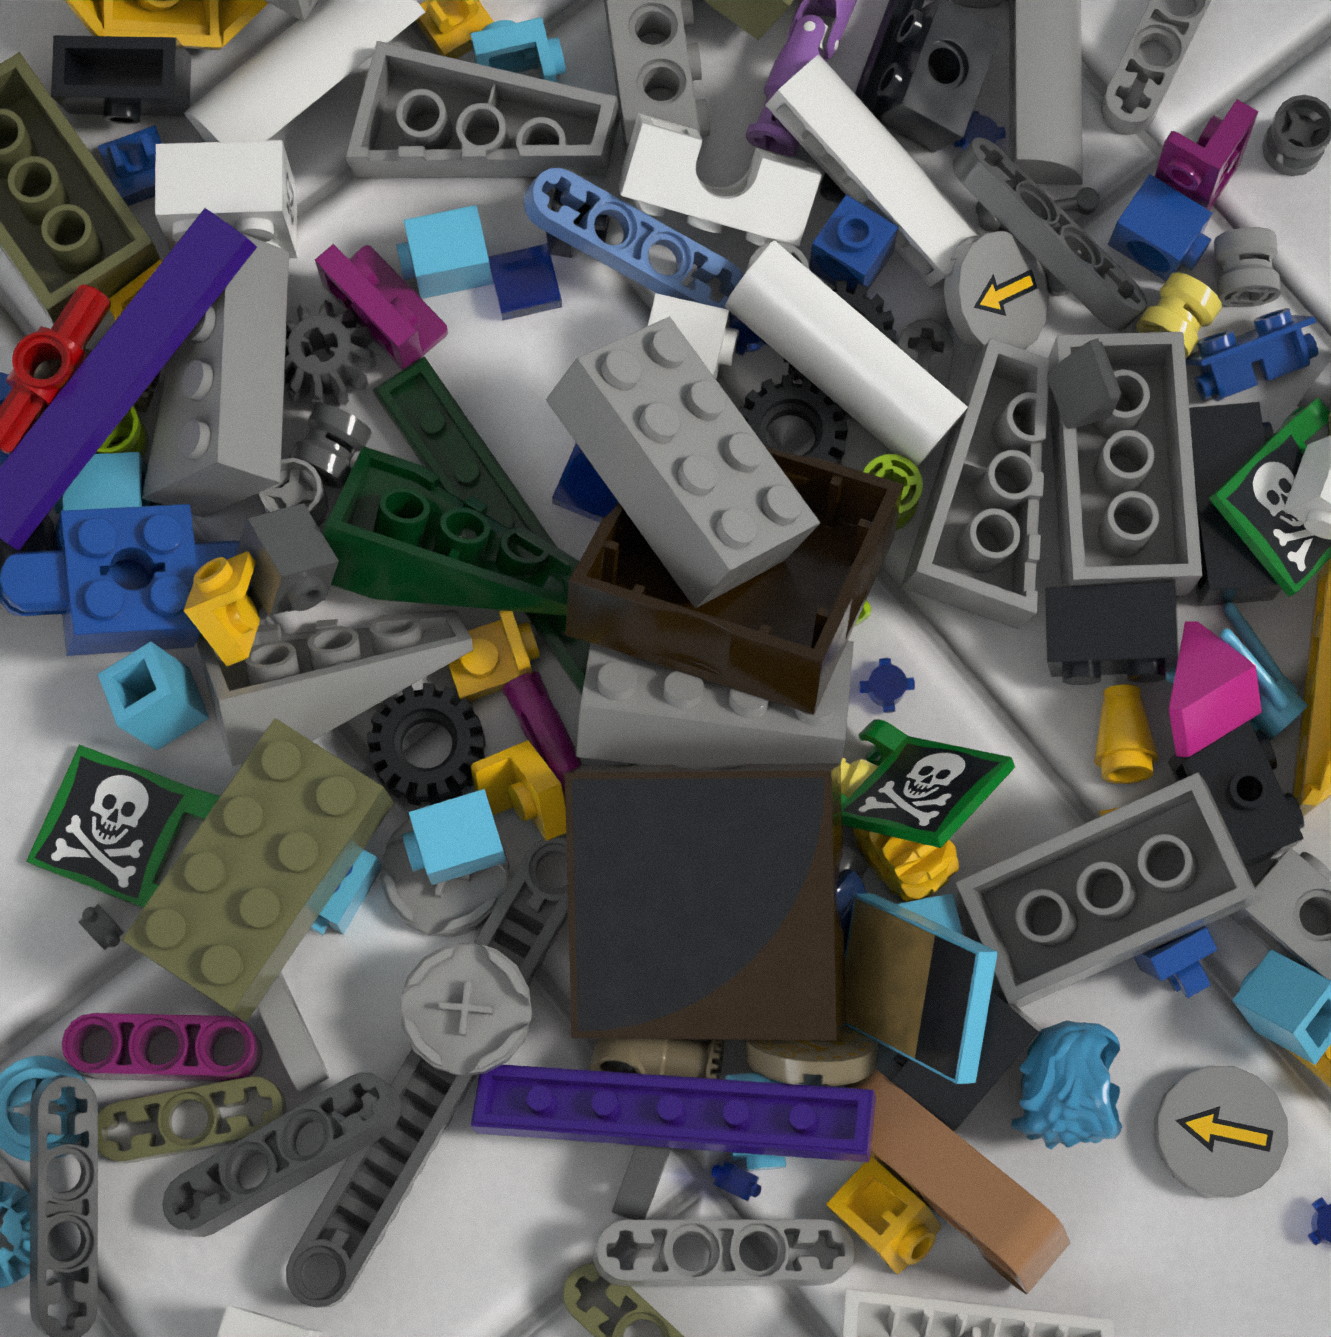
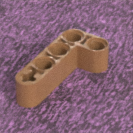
[844,1069,1070,1295]

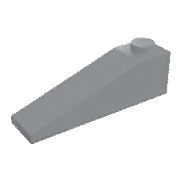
[197,610,473,766]

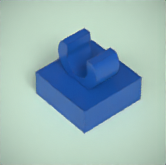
[98,125,162,206]
[1134,926,1218,998]

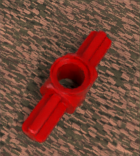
[0,284,111,454]

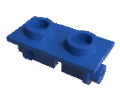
[1185,308,1318,402]

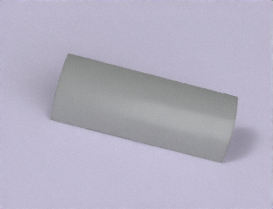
[1009,0,1083,185]

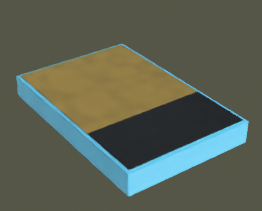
[845,893,998,1084]

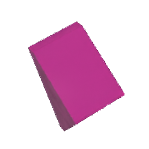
[1169,621,1262,757]

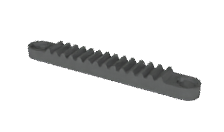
[286,836,568,1308]

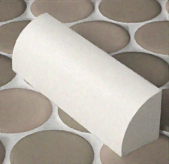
[183,0,425,142]
[765,55,981,287]
[725,240,968,467]
[839,1288,1114,1337]

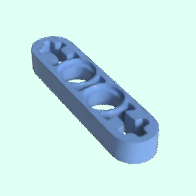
[523,168,744,313]

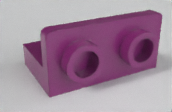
[1155,99,1259,211]
[314,244,448,370]

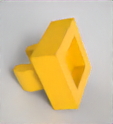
[415,0,494,59]

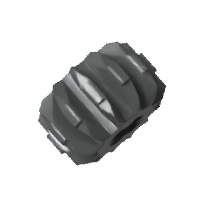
[284,300,376,407]

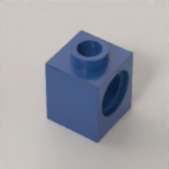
[1108,174,1213,281]
[809,194,899,291]

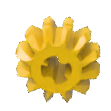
[853,828,959,902]

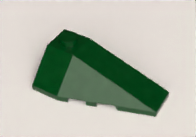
[323,446,579,616]

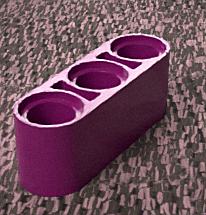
[62,1013,263,1082]

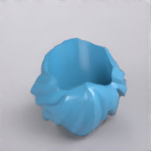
[1011,1020,1122,1150]

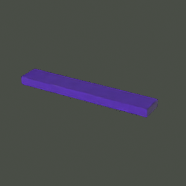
[0,208,257,551]
[471,1065,876,1162]

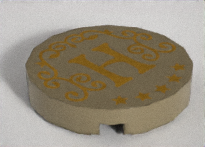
[745,1025,879,1086]

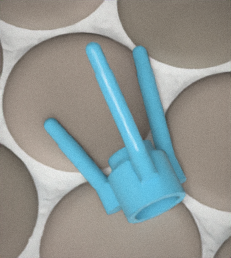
[1165,602,1308,739]

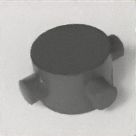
[78,904,124,950]

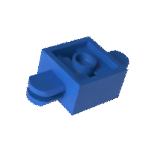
[0,504,252,656]

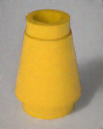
[1094,684,1159,784]

